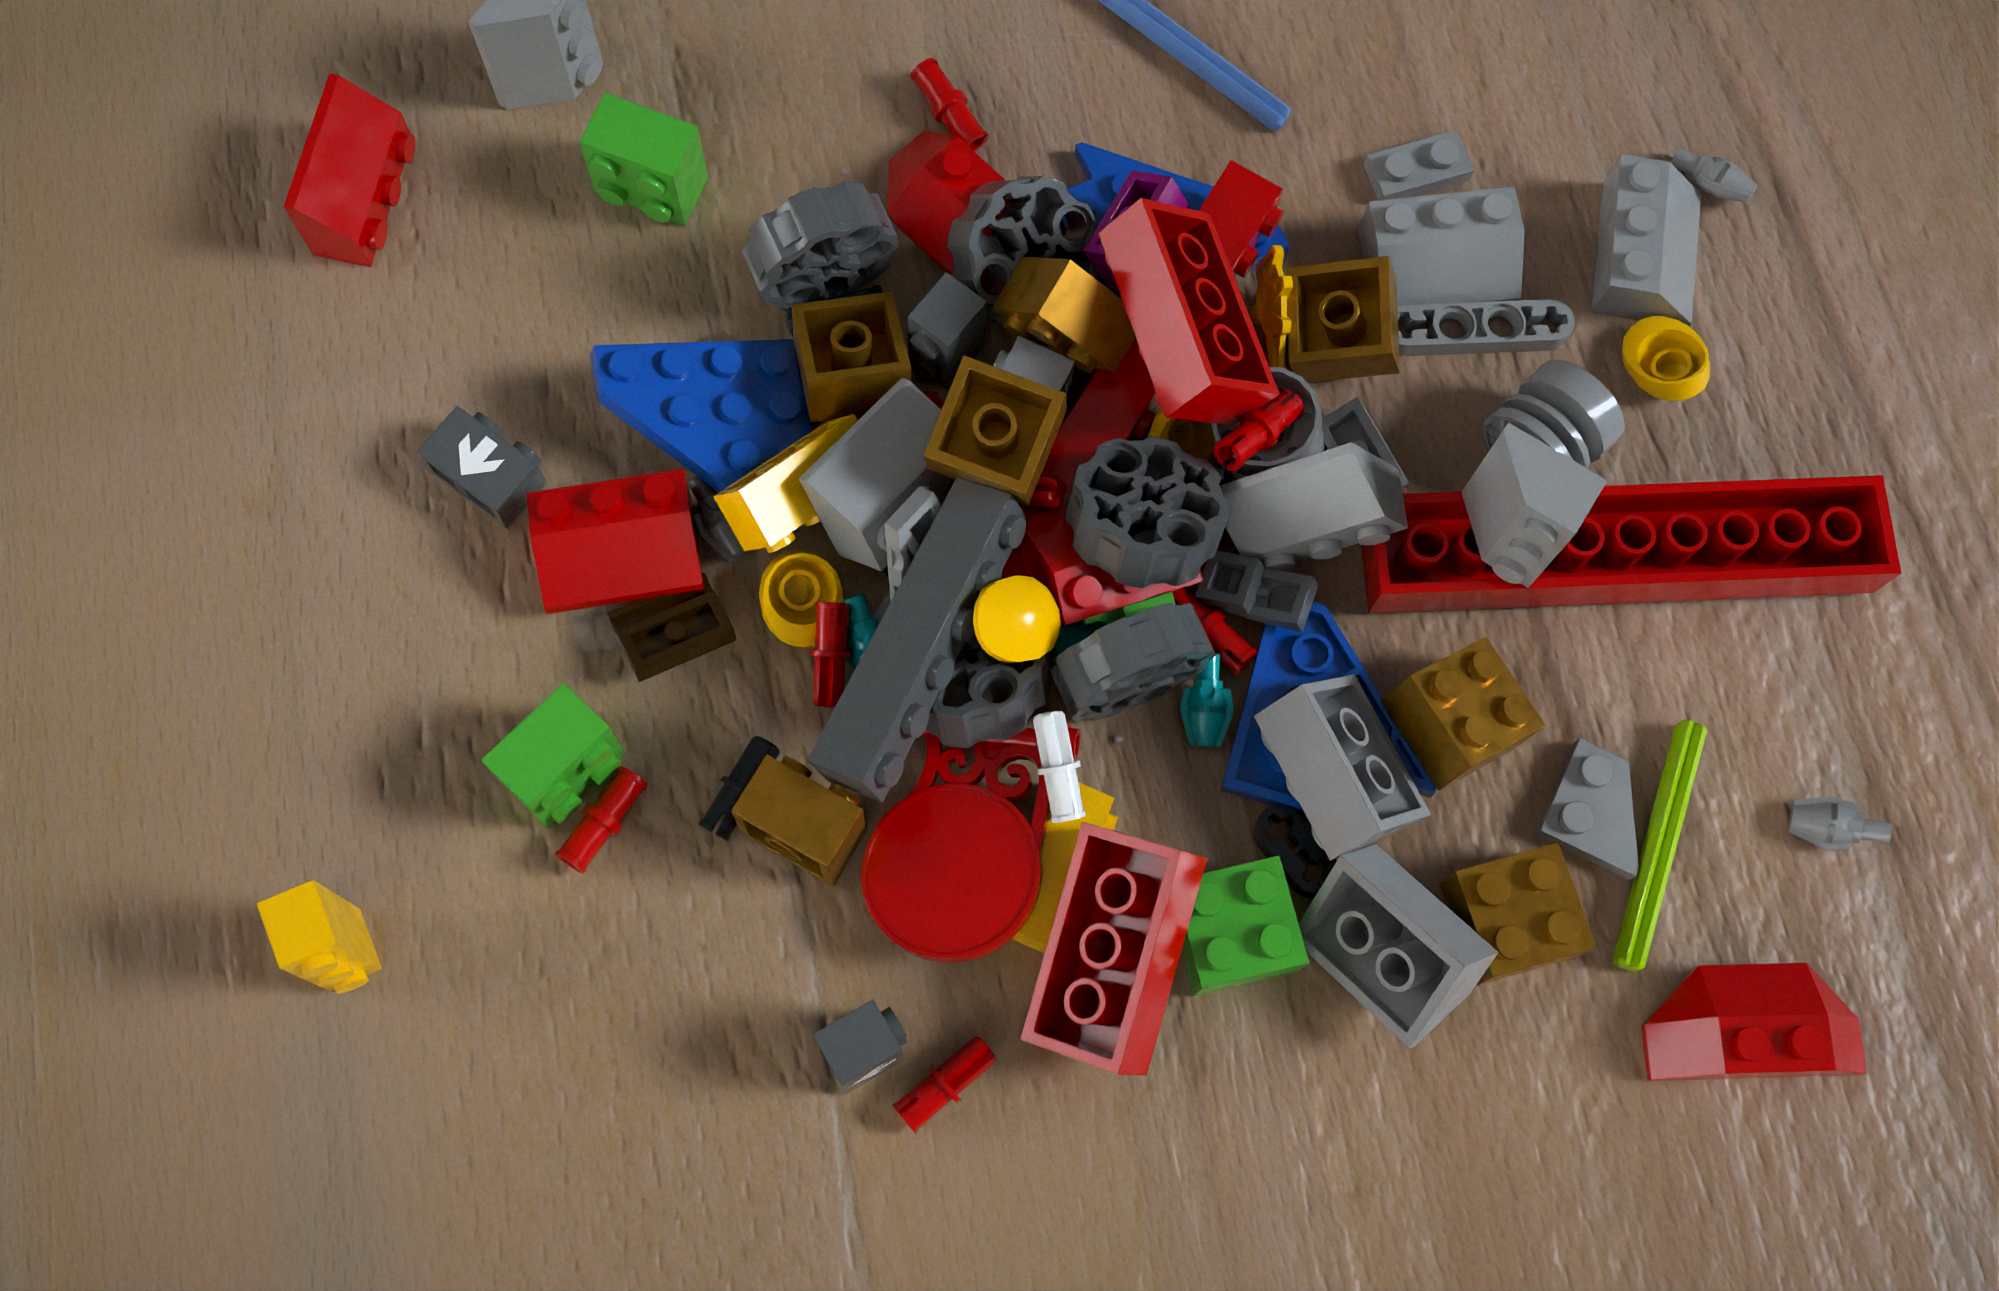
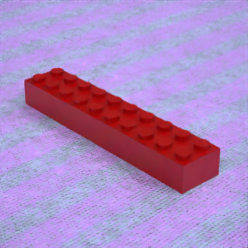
[1361,475,1901,614]

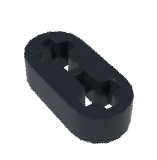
[1253,804,1337,898]

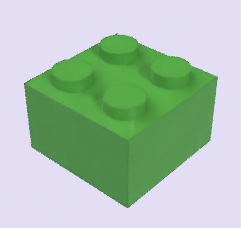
[579,92,708,226]
[481,682,626,829]
[1182,856,1309,997]

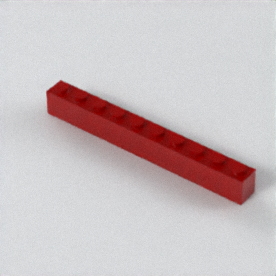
[1002,160,1284,579]

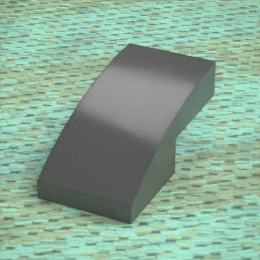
[1195,551,1318,632]

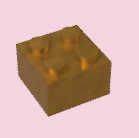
[1287,256,1400,382]
[992,257,1136,373]
[791,291,911,423]
[923,355,1067,507]
[1380,637,1546,791]
[731,754,866,886]
[1440,842,1597,986]

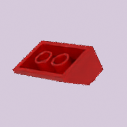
[283,73,415,267]
[526,469,704,614]
[1019,503,1202,625]

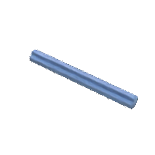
[1098,0,1291,131]

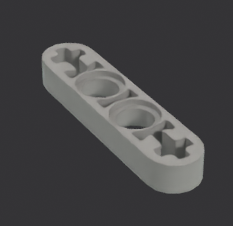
[1397,299,1575,356]

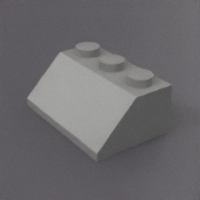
[468,0,604,110]
[1591,154,1701,326]
[1357,186,1525,306]
[799,378,955,571]
[1461,422,1608,588]
[1220,442,1408,571]
[1254,674,1431,861]
[1299,844,1498,1049]

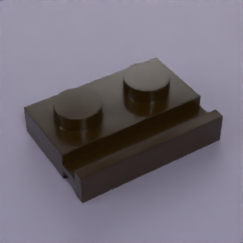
[607,572,737,682]

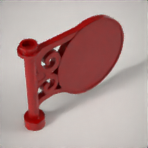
[861,722,1081,963]

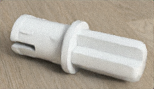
[1033,711,1086,823]

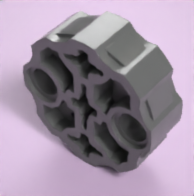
[947,176,1099,325]
[742,182,899,311]
[1065,436,1230,588]
[1050,602,1216,722]
[925,634,1051,748]

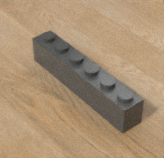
[807,477,1028,803]

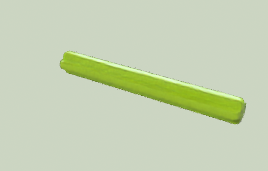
[1613,720,1707,972]

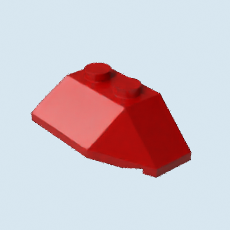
[887,131,1008,287]
[1641,963,1867,1081]

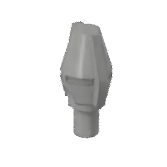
[1671,148,1759,203]
[1788,796,1892,850]

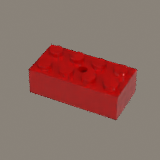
[1098,198,1280,426]
[1020,822,1207,1076]

